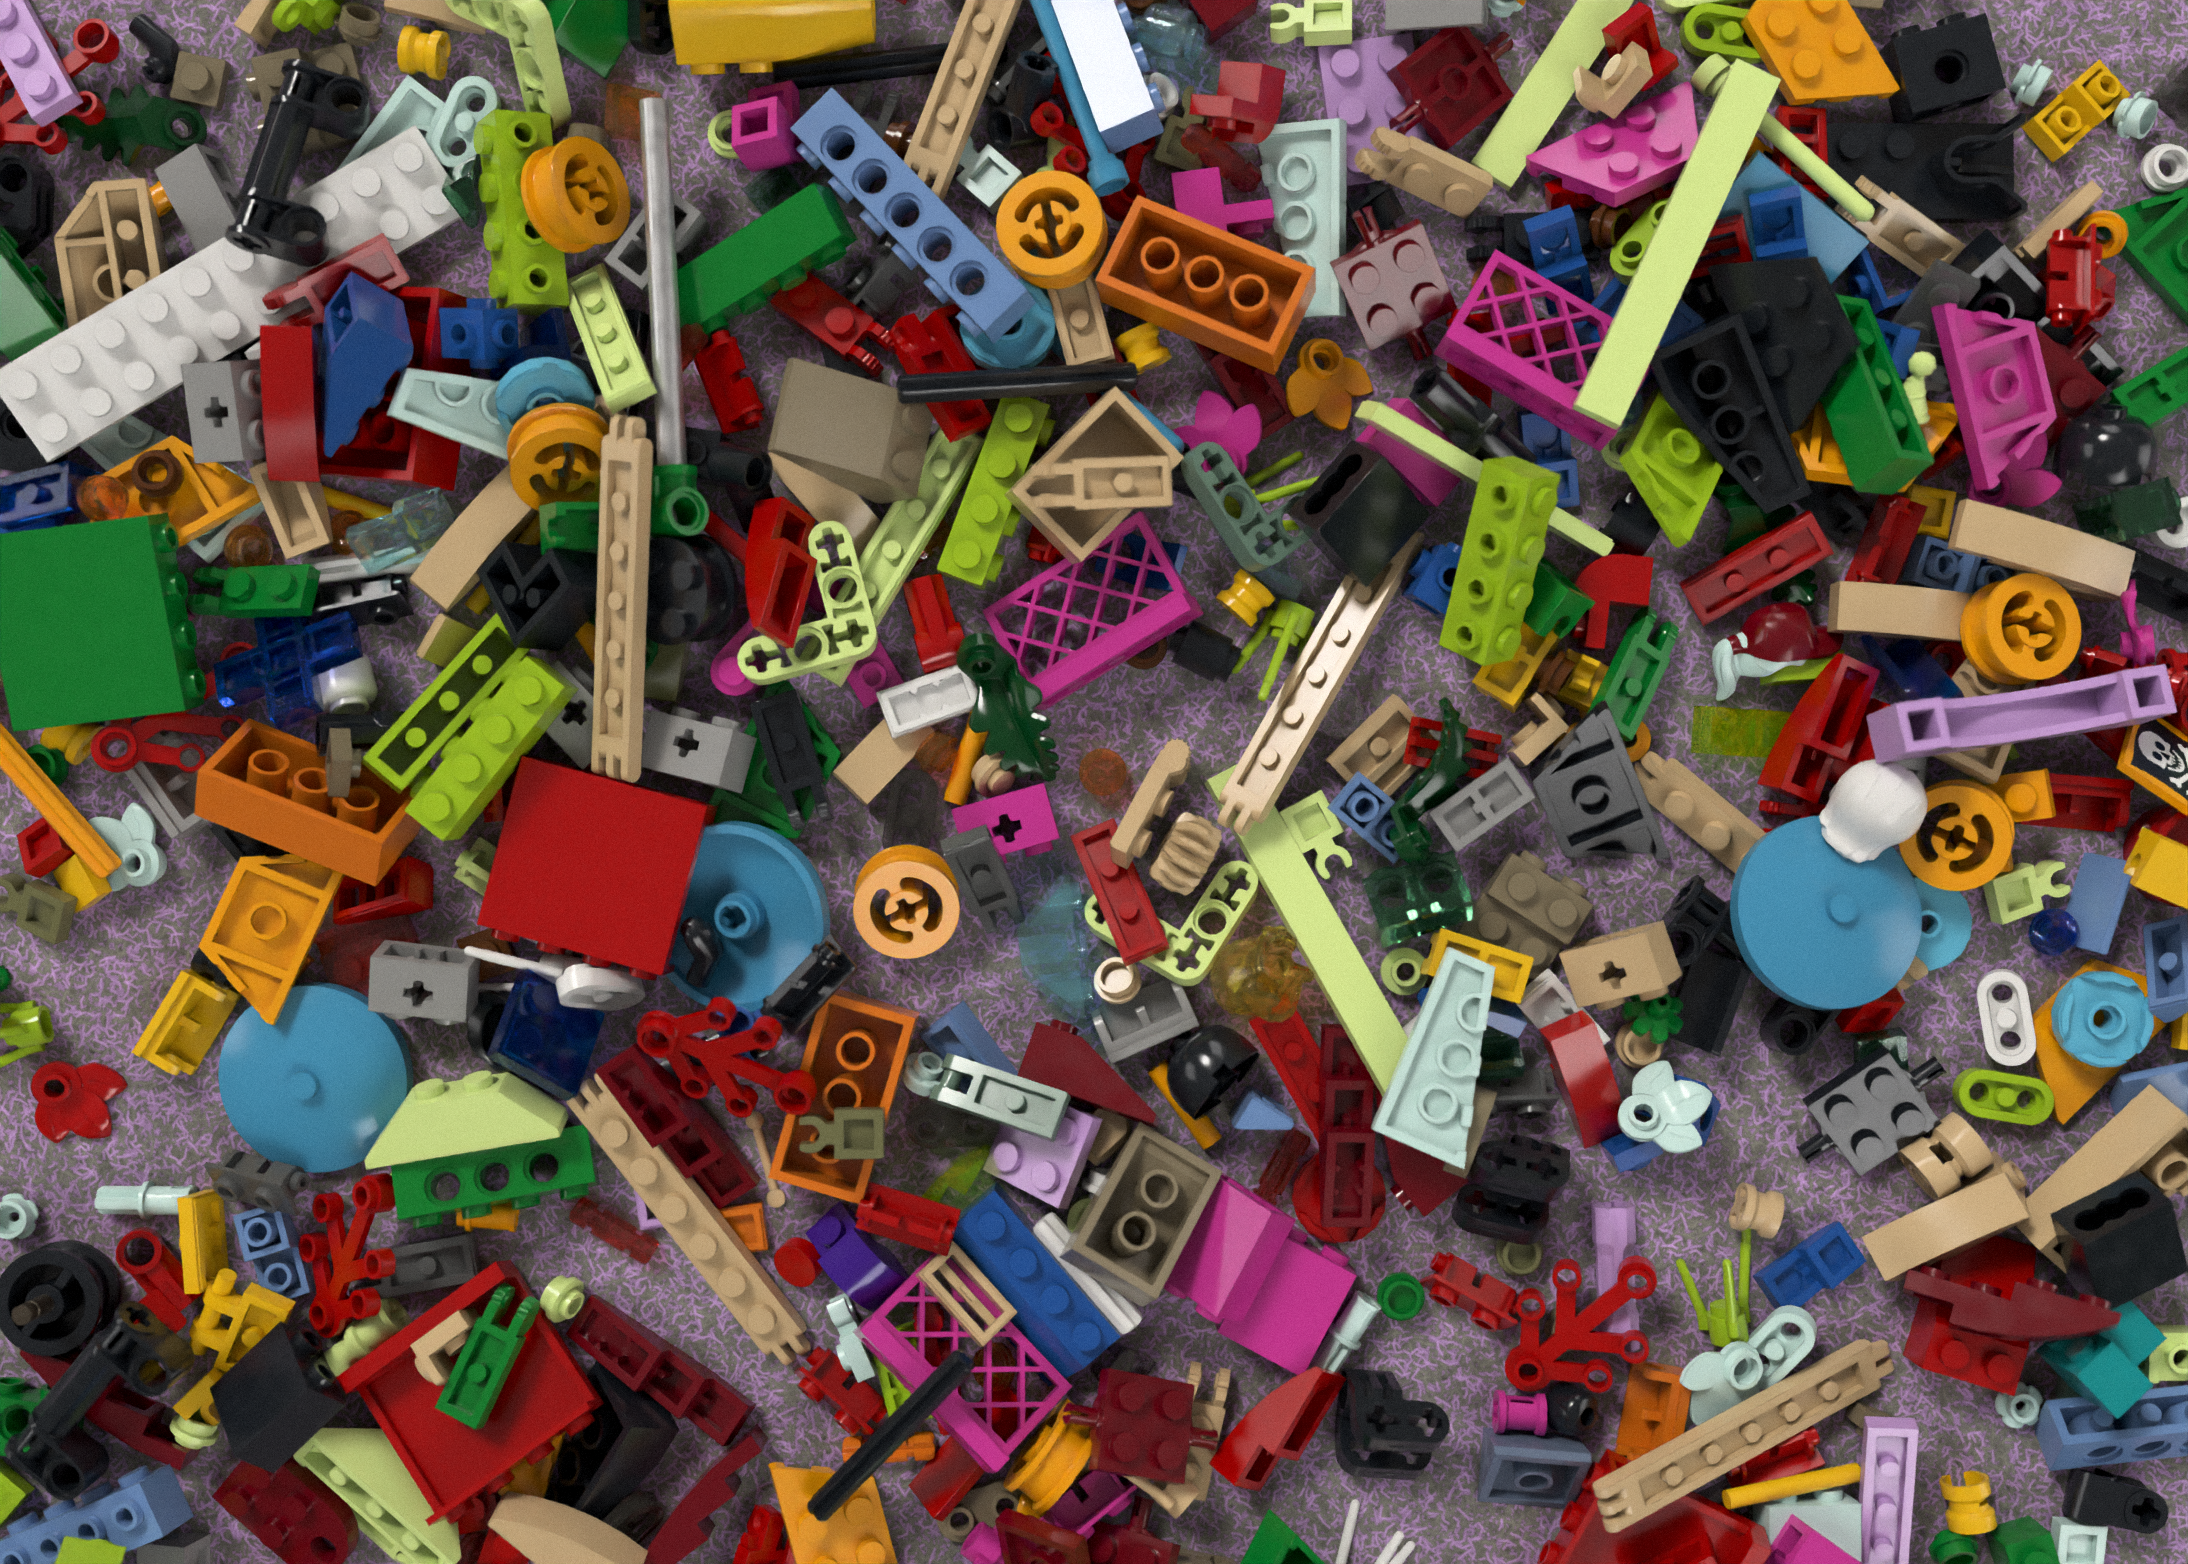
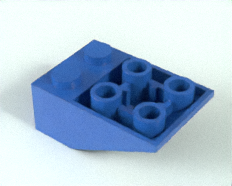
[319,271,414,458]

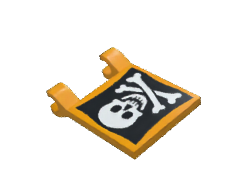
[2116,718,2188,816]

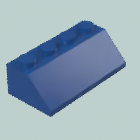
[932,1181,1121,1387]

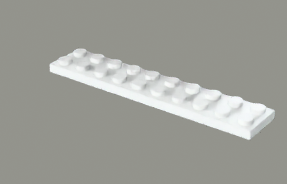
[0,125,471,462]

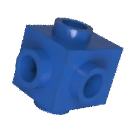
[439,298,519,369]
[1401,542,1462,620]

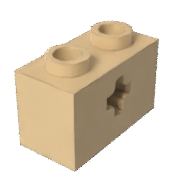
[1559,920,1682,1011]

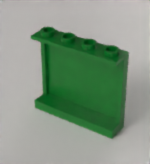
[0,513,207,732]

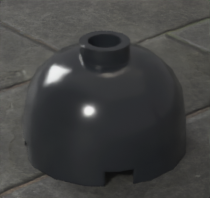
[2052,403,2157,487]
[1166,1025,1260,1120]

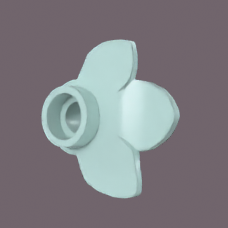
[87,802,167,891]
[1617,1061,1712,1153]
[1679,1341,1763,1426]

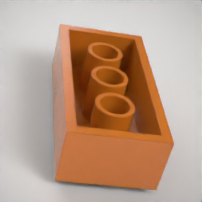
[1095,195,1316,375]
[194,718,421,887]
[768,989,920,1204]

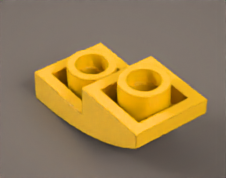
[2021,59,2131,163]

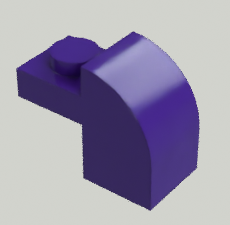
[806,1201,909,1313]

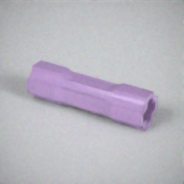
[1591,1201,1640,1352]

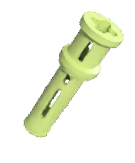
[324,1297,412,1377]

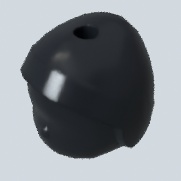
[1546,1383,1599,1436]

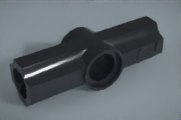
[1409,365,1537,464]

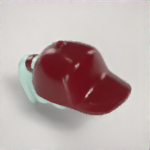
[1712,602,1844,701]

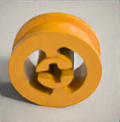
[521,136,630,254]
[996,171,1109,289]
[507,403,610,511]
[1960,573,2081,686]
[1899,779,2015,891]
[853,845,960,959]
[1003,1398,1092,1515]

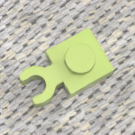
[1270,0,1353,47]
[1279,789,1352,880]
[1983,859,2071,925]

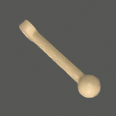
[745,1111,786,1208]

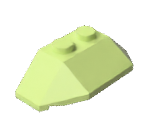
[364,1071,568,1169]
[293,1428,461,1564]

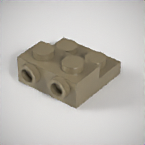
[246,42,373,156]
[1456,850,1594,981]

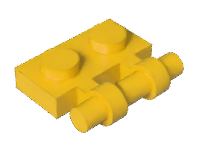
[189,1268,296,1372]

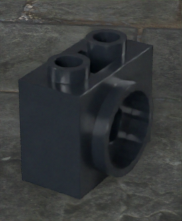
[1879,12,2006,123]

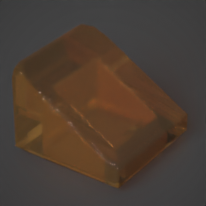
[604,83,661,140]

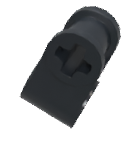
[2061,1468,2168,1534]

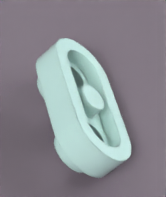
[430,76,502,173]
[1746,1305,1817,1389]

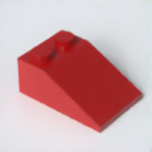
[1903,1235,2036,1396]

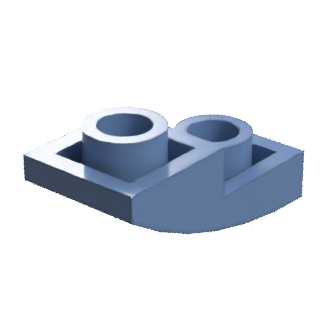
[1902,535,2014,594]
[1327,771,1400,864]
[233,1207,316,1299]

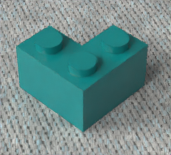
[2036,1301,2167,1419]

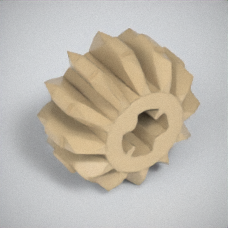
[1149,812,1222,896]

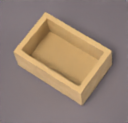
[1004,386,1184,564]

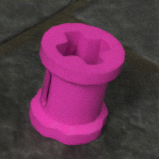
[1492,1389,1548,1436]

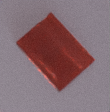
[313,915,421,992]

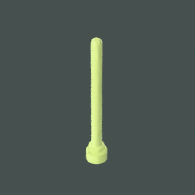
[1690,53,1874,222]

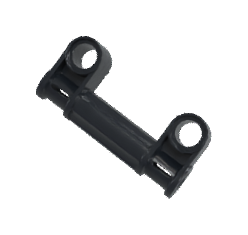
[225,59,371,267]
[1660,875,1843,1056]
[4,1300,195,1501]

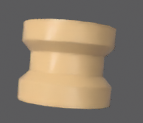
[1729,1182,1785,1239]

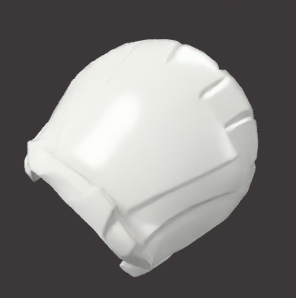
[1819,759,1928,863]

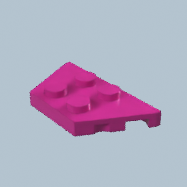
[1526,81,1698,208]
[1931,303,2057,491]

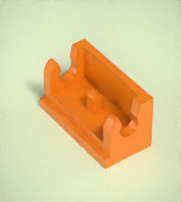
[1615,1361,1692,1461]

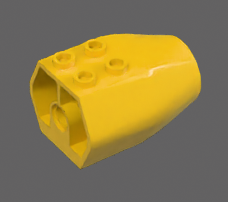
[668,0,876,75]

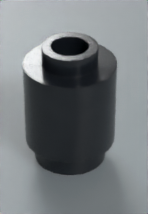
[1167,620,1242,683]

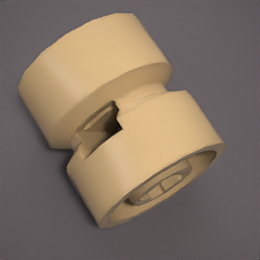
[1897,1112,1994,1201]

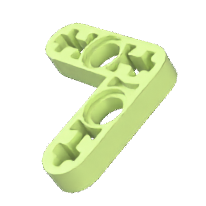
[444,0,572,131]
[738,521,878,685]
[1084,860,1259,986]

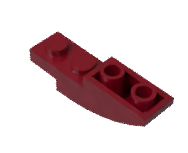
[1903,1266,2121,1342]

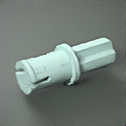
[94,1181,197,1220]
[1308,1290,1382,1373]

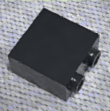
[1288,440,1431,587]
[2050,1170,2188,1310]
[209,1321,345,1474]

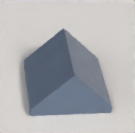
[1477,1427,1592,1509]

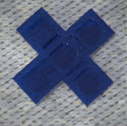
[213,610,364,729]

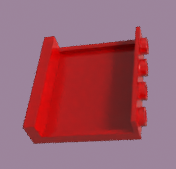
[477,756,718,981]
[336,1260,604,1526]
[1537,1449,1772,1564]

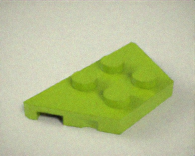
[1618,387,1724,548]

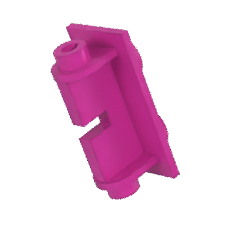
[1039,1470,1138,1540]

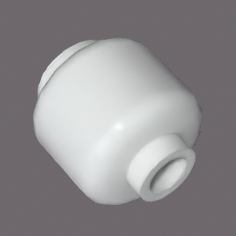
[307,645,378,715]

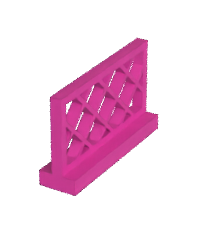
[1433,249,1660,452]
[982,511,1204,710]
[853,1252,1072,1473]

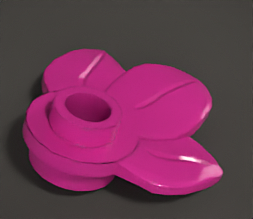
[1173,390,1262,484]
[1966,432,2062,508]
[2119,579,2155,669]

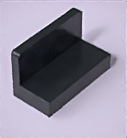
[1668,949,1752,1056]

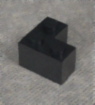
[477,541,598,651]

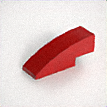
[260,325,321,483]
[745,496,818,649]
[1757,653,1880,804]
[1538,1010,1622,1149]
[1209,1366,1346,1492]

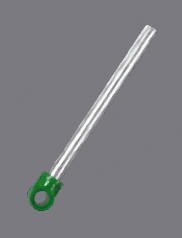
[639,97,709,539]

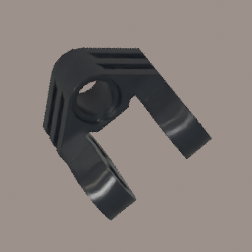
[0,154,55,260]
[1451,1134,1570,1245]
[1334,1368,1450,1480]

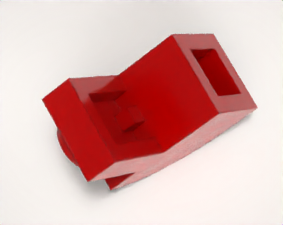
[1189,61,1286,144]
[1570,554,1654,651]

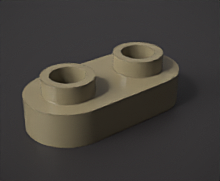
[937,1476,1024,1542]

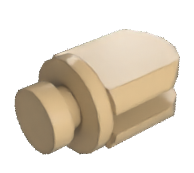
[1084,1108,1130,1168]

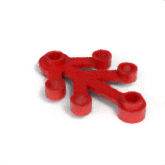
[0,18,120,155]
[1030,51,1155,222]
[91,642,262,774]
[637,997,817,1118]
[298,1173,396,1338]
[1505,1256,1657,1393]

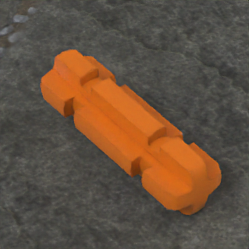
[842,1431,936,1463]

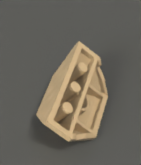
[54,178,169,328]

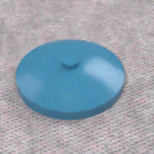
[1730,816,1922,1010]
[666,821,830,1012]
[218,982,414,1173]

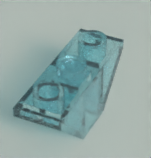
[1017,872,1094,1019]

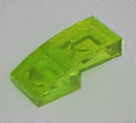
[1691,706,1792,758]
[920,1142,991,1202]

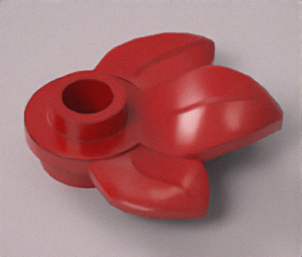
[31,1061,128,1143]

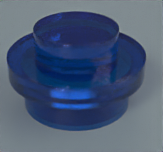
[2028,909,2080,957]

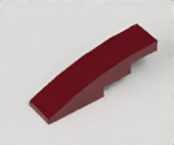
[1189,339,1297,442]
[1318,1024,1376,1227]
[595,1043,761,1210]
[565,1294,756,1447]
[19,1348,200,1471]
[644,1424,768,1564]

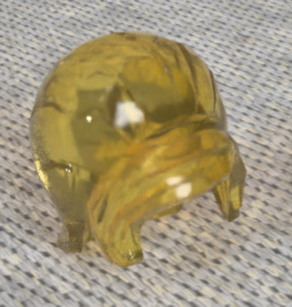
[1209,925,1314,1022]

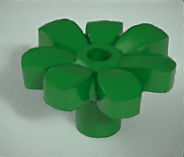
[1621,994,1683,1044]

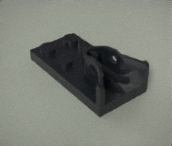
[1824,113,2028,223]

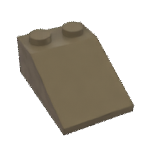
[767,358,933,505]
[1060,1122,1223,1307]

